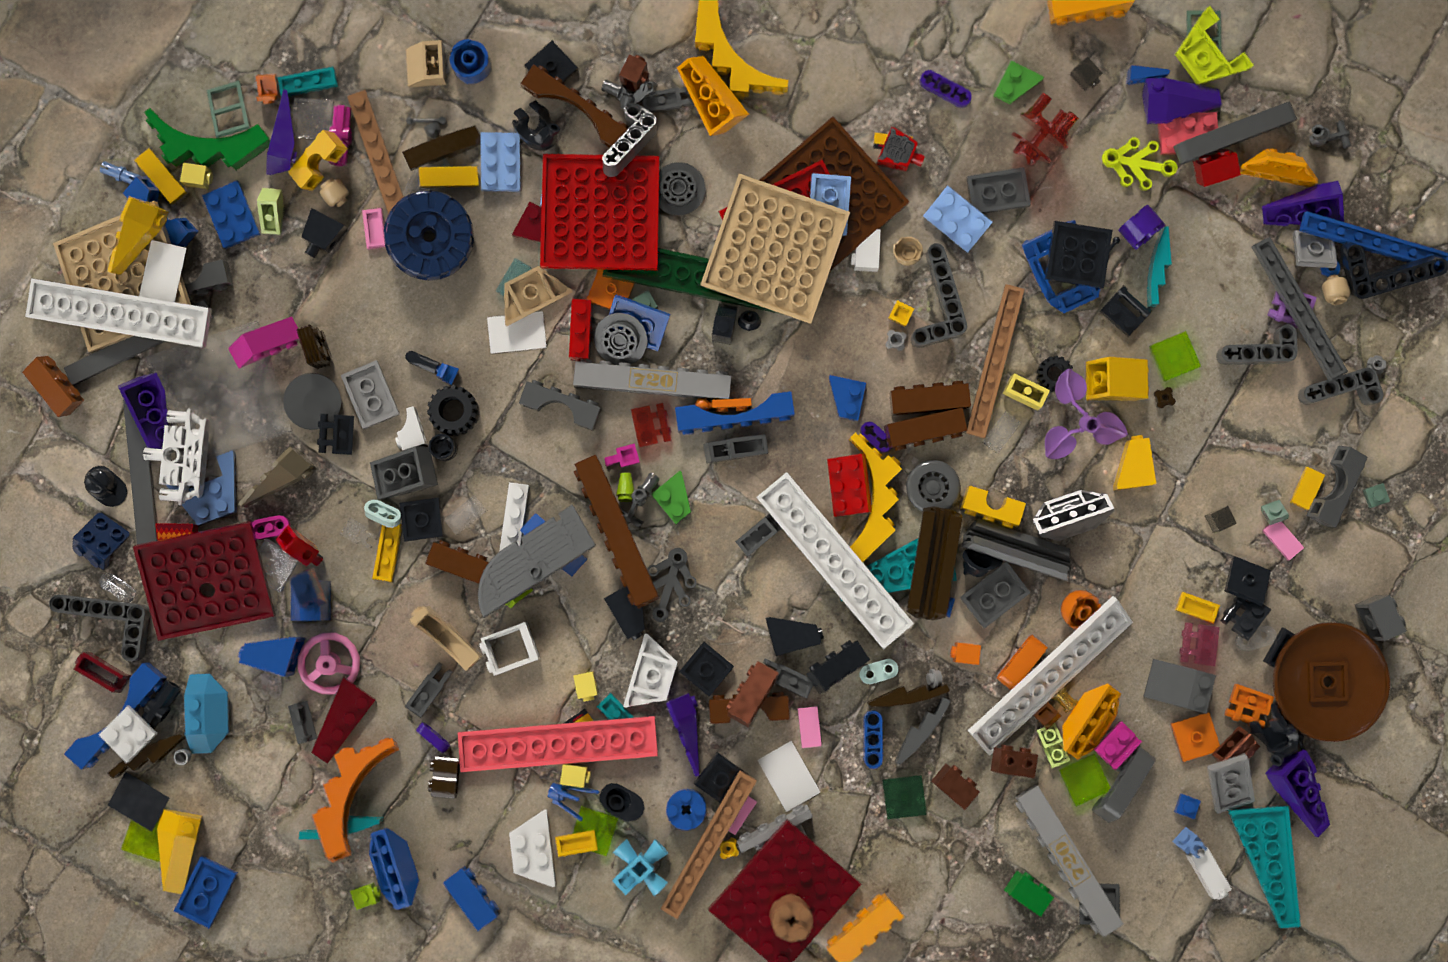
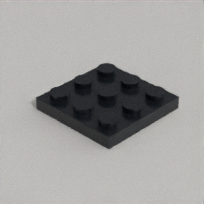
[1045,221,1113,289]

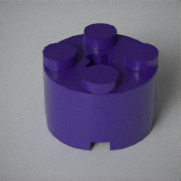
[1118,204,1166,250]

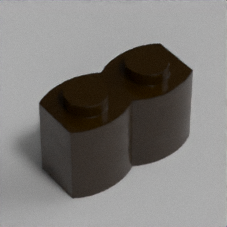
[428,756,460,799]

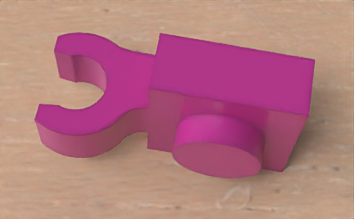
[604,443,640,468]

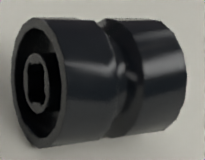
[428,434,458,462]

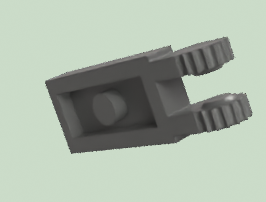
[642,87,694,113]
[763,659,813,699]
[405,662,453,718]

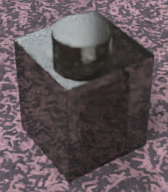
[1070,56,1103,91]
[1204,506,1237,533]

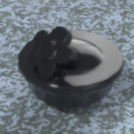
[738,310,762,331]

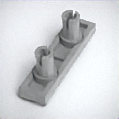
[737,805,813,852]

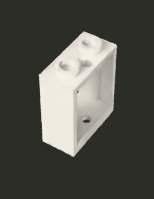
[479,622,540,676]

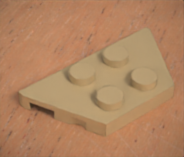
[504,266,573,326]

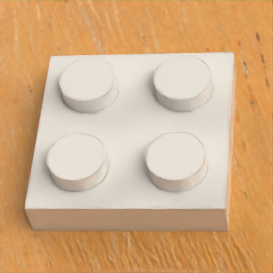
[99,706,157,763]

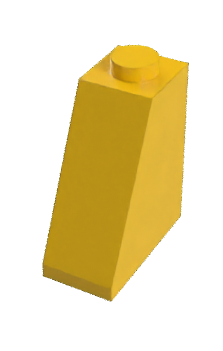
[1113,435,1157,491]

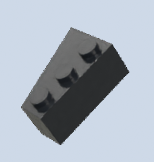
[806,640,870,694]

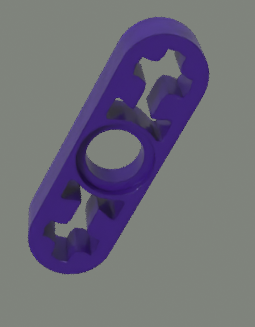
[920,70,972,108]

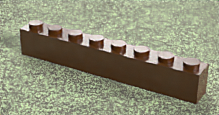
[574,454,660,609]

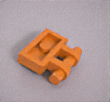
[1224,684,1274,728]

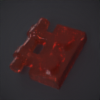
[631,403,672,448]

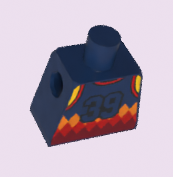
[290,568,327,611]

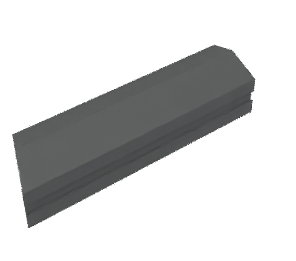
[961,518,1071,582]

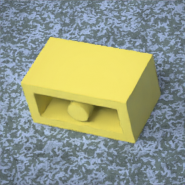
[1003,373,1050,411]

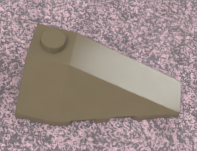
[238,447,315,508]

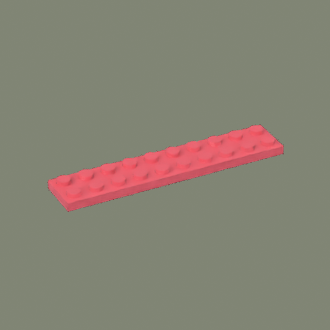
[458,716,658,772]

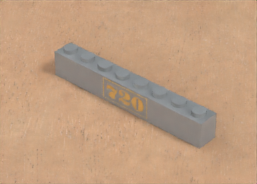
[573,359,731,400]
[1015,785,1124,937]

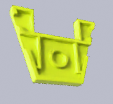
[1174,6,1254,85]

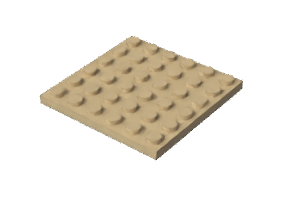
[701,174,850,324]
[53,201,191,353]

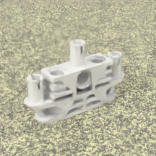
[143,408,210,505]

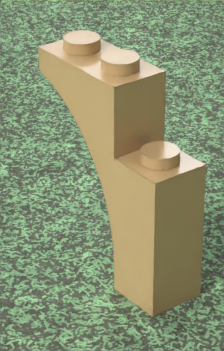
[409,606,483,671]

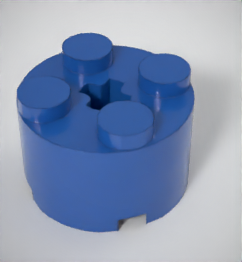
[450,39,491,84]
[666,788,707,831]

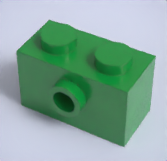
[1004,871,1054,917]

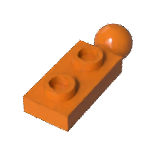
[695,398,752,413]

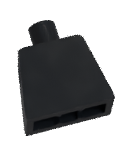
[301,208,348,259]

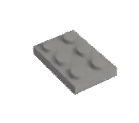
[341,360,400,430]
[1207,754,1255,814]

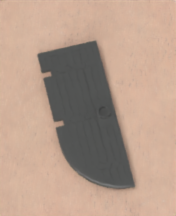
[478,504,596,618]

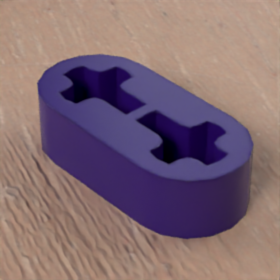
[860,422,890,453]
[416,722,451,753]

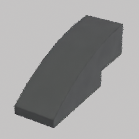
[703,434,768,464]

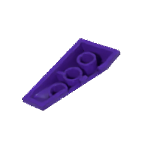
[1142,78,1222,124]
[266,89,298,175]
[1262,181,1344,226]
[118,372,169,455]
[666,693,699,777]
[1265,750,1330,837]

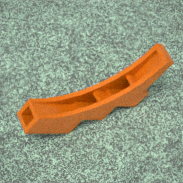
[312,738,399,863]

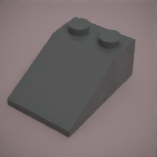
[370,447,438,500]
[1143,659,1216,714]

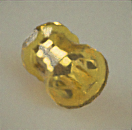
[1052,686,1078,713]

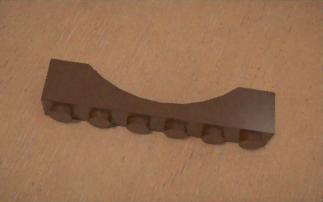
[520,64,629,148]

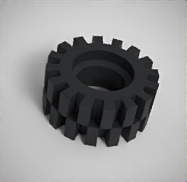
[1036,356,1073,392]

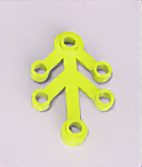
[1102,137,1178,191]

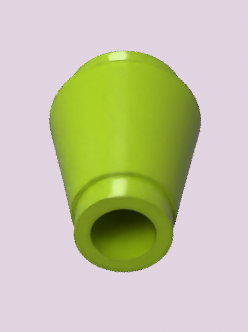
[616,473,634,502]

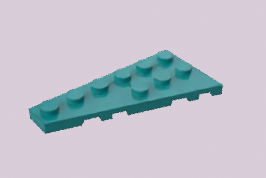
[840,538,957,601]
[1228,805,1301,928]

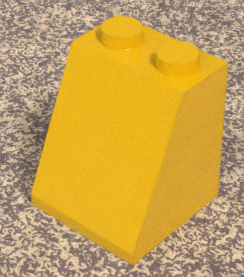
[1086,357,1149,401]

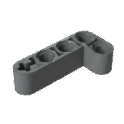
[602,103,657,177]
[1216,324,1298,365]
[1298,368,1384,406]
[1092,746,1156,823]

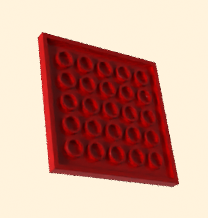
[540,154,659,271]

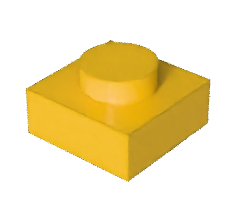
[888,300,914,327]

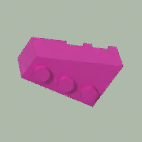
[228,317,299,369]

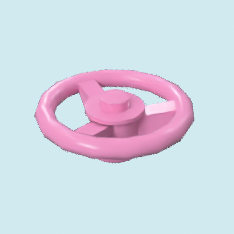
[297,633,360,694]

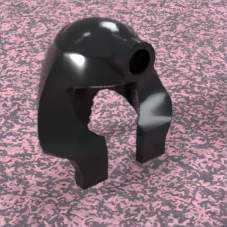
[512,100,560,151]
[1249,703,1299,766]

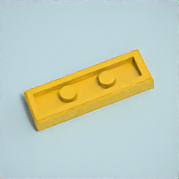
[134,148,187,205]
[418,166,479,188]
[372,524,402,582]

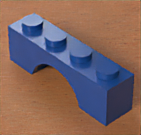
[123,176,199,248]

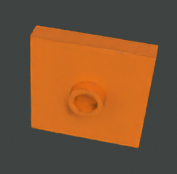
[587,269,635,310]
[1170,712,1220,762]

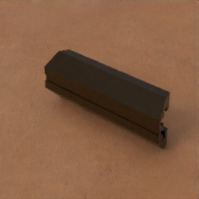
[906,506,963,621]

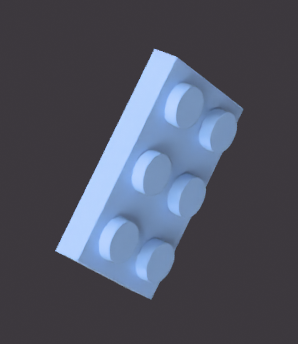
[481,132,520,192]
[810,173,851,236]
[923,185,993,253]

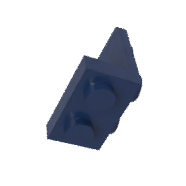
[72,513,129,570]

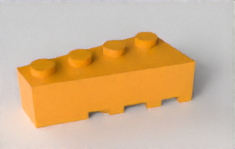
[677,56,749,136]
[826,893,904,962]

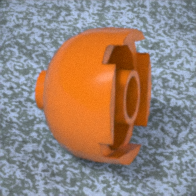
[1061,590,1101,630]

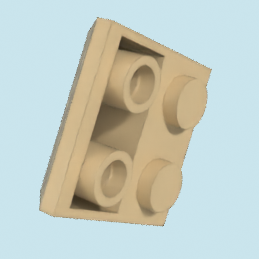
[406,40,447,87]

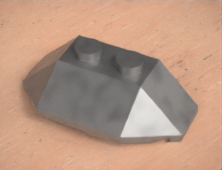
[1033,490,1115,541]

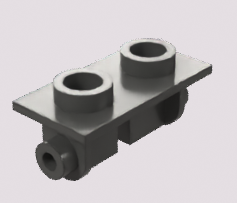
[288,701,317,744]

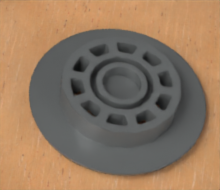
[659,162,706,215]
[594,313,647,366]
[906,460,961,512]

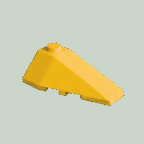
[108,196,169,275]
[157,809,202,894]

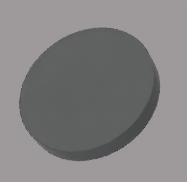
[283,373,341,430]

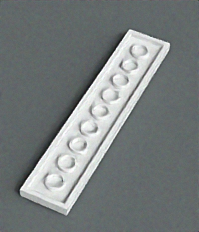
[25,279,212,348]
[756,472,914,649]
[968,596,1133,756]

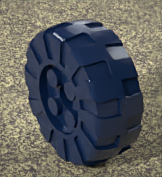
[383,190,474,281]

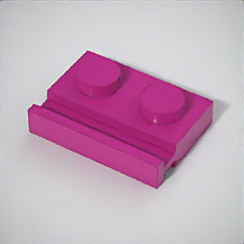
[1093,721,1142,770]

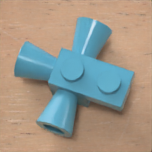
[612,839,669,896]

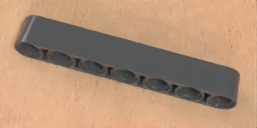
[1173,101,1297,165]

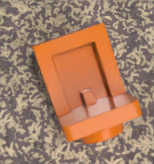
[256,74,280,104]

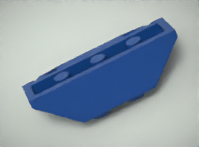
[369,828,419,910]

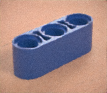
[863,710,883,769]

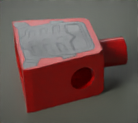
[876,126,925,171]

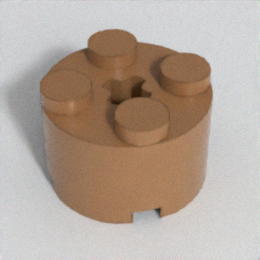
[770,895,813,942]

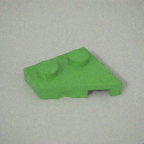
[993,60,1044,104]
[652,471,691,524]

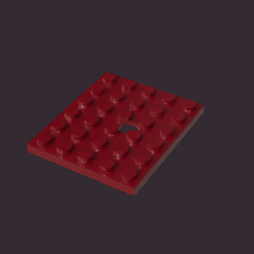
[133,521,276,641]
[708,819,862,962]

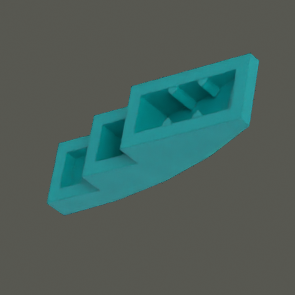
[1147,226,1172,308]
[299,815,384,840]

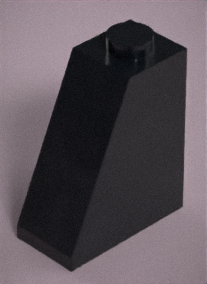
[712,303,738,345]
[604,586,645,641]
[765,617,824,656]

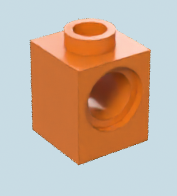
[950,642,981,665]

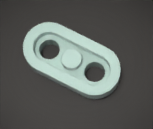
[364,500,401,528]
[859,659,898,684]

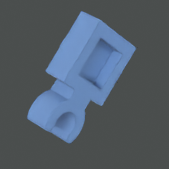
[1172,827,1207,859]

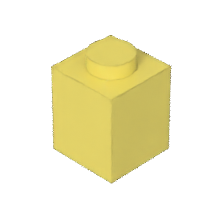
[180,163,213,189]
[573,671,599,702]
[560,764,591,788]

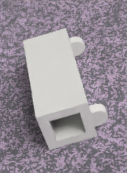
[1186,847,1232,900]

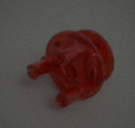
[1011,93,1079,166]

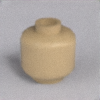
[320,177,349,208]
[1322,275,1351,305]

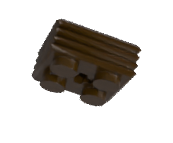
[296,325,332,369]

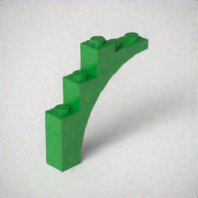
[144,108,270,171]

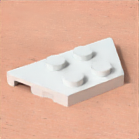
[623,633,677,707]
[509,809,556,887]

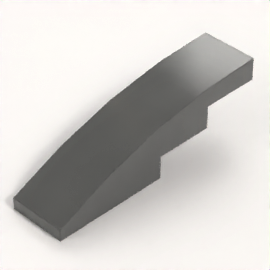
[735,513,782,557]
[894,697,951,765]

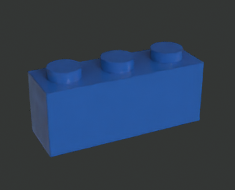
[443,866,499,931]

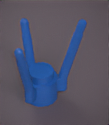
[547,783,599,821]

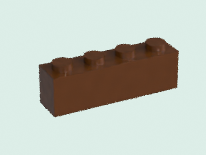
[889,381,971,416]
[884,408,968,451]
[425,540,489,584]

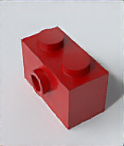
[1193,149,1241,187]

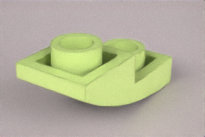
[1037,723,1071,769]

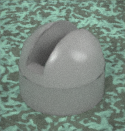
[173,748,191,765]

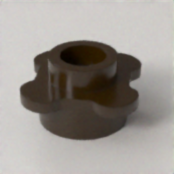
[1154,387,1176,409]

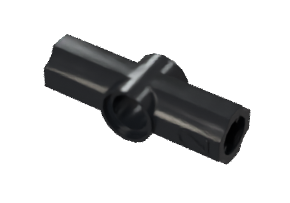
[142,680,182,730]

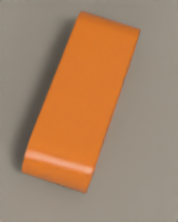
[996,635,1048,690]

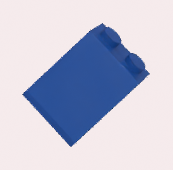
[291,580,331,621]
[238,637,306,677]

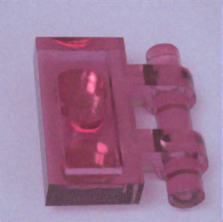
[1179,622,1220,666]

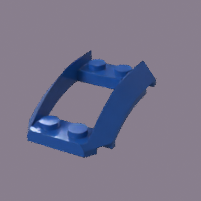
[1022,220,1100,313]

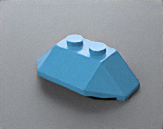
[184,674,229,754]

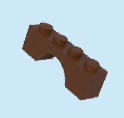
[709,692,789,724]

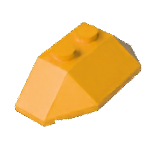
[1240,149,1318,187]
[1062,683,1121,760]

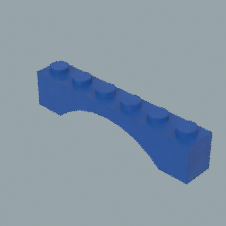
[675,391,795,435]
[64,662,167,770]

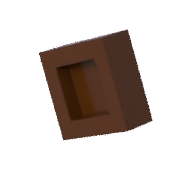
[1033,702,1062,729]

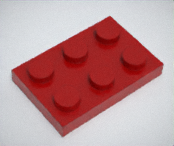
[827,453,872,517]

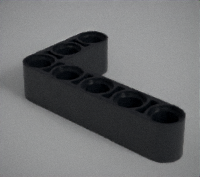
[1340,242,1448,299]

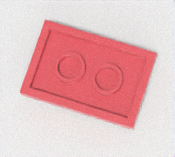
[1158,112,1218,155]

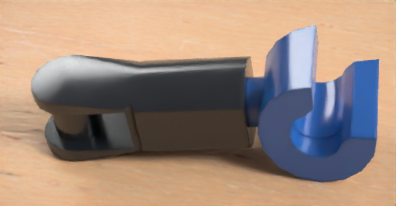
[405,351,459,385]

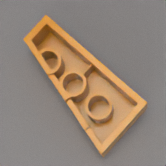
[1047,0,1135,25]

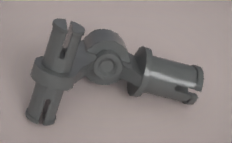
[601,79,658,109]
[1309,120,1352,149]
[621,473,660,529]

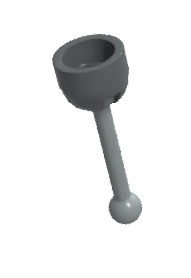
[424,122,450,167]

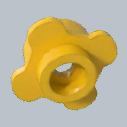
[719,837,739,859]

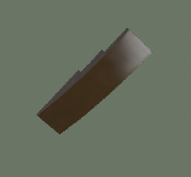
[402,125,481,171]
[867,683,950,707]
[107,733,186,779]

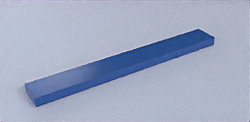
[1299,211,1448,270]

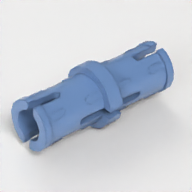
[100,161,141,184]

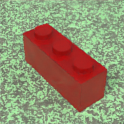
[569,299,593,361]

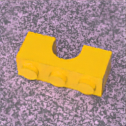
[288,130,348,191]
[960,485,1026,529]

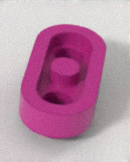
[252,515,291,539]

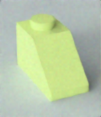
[257,188,284,235]

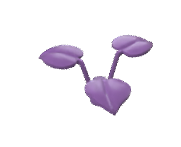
[1045,369,1128,459]

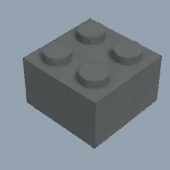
[1355,595,1407,641]

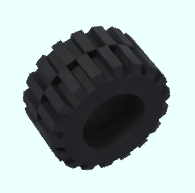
[427,385,479,436]

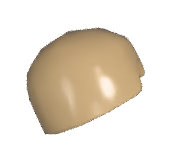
[893,237,923,266]

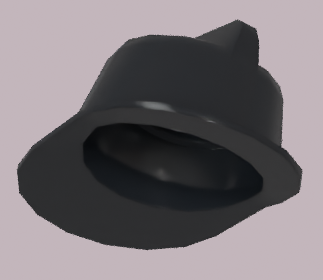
[84,466,127,507]
[962,549,1003,577]
[599,783,645,822]

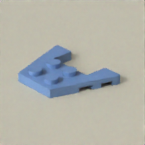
[166,450,237,526]

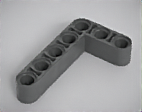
[910,243,967,348]
[49,595,151,661]

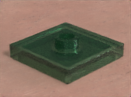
[882,775,927,820]

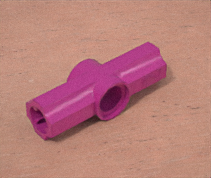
[329,105,352,166]

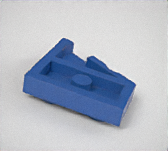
[829,375,866,421]

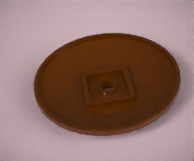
[1273,622,1390,742]

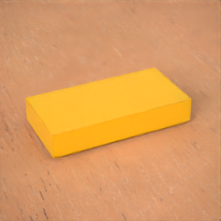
[1290,467,1325,511]
[1175,592,1220,624]
[555,830,598,857]

